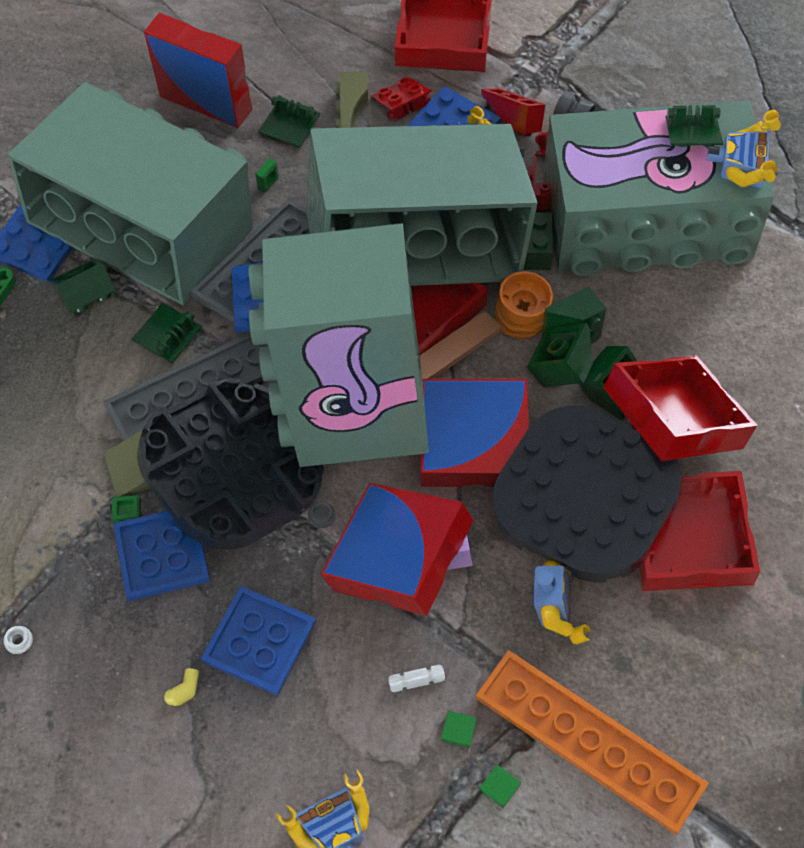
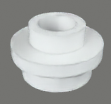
[4,626,33,654]

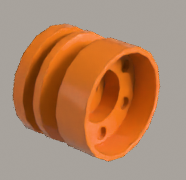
[494,271,553,340]

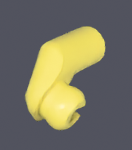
[164,668,199,706]

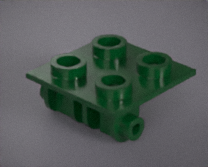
[258,95,321,148]
[665,105,723,147]
[131,303,202,363]

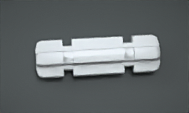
[388,665,445,692]

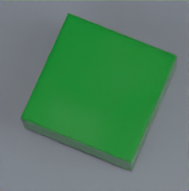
[255,158,279,192]
[112,495,141,523]
[441,711,477,749]
[479,765,521,809]

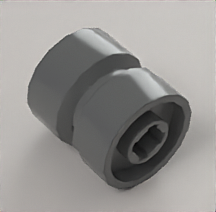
[553,91,596,115]

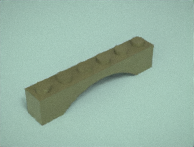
[335,71,369,128]

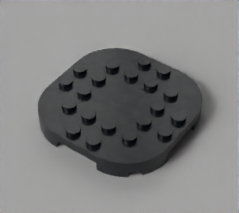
[137,379,324,549]
[493,406,681,583]

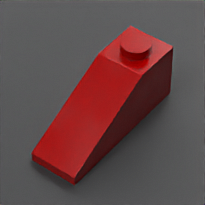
[481,88,546,137]

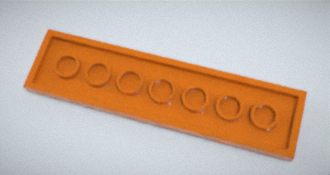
[476,650,709,835]

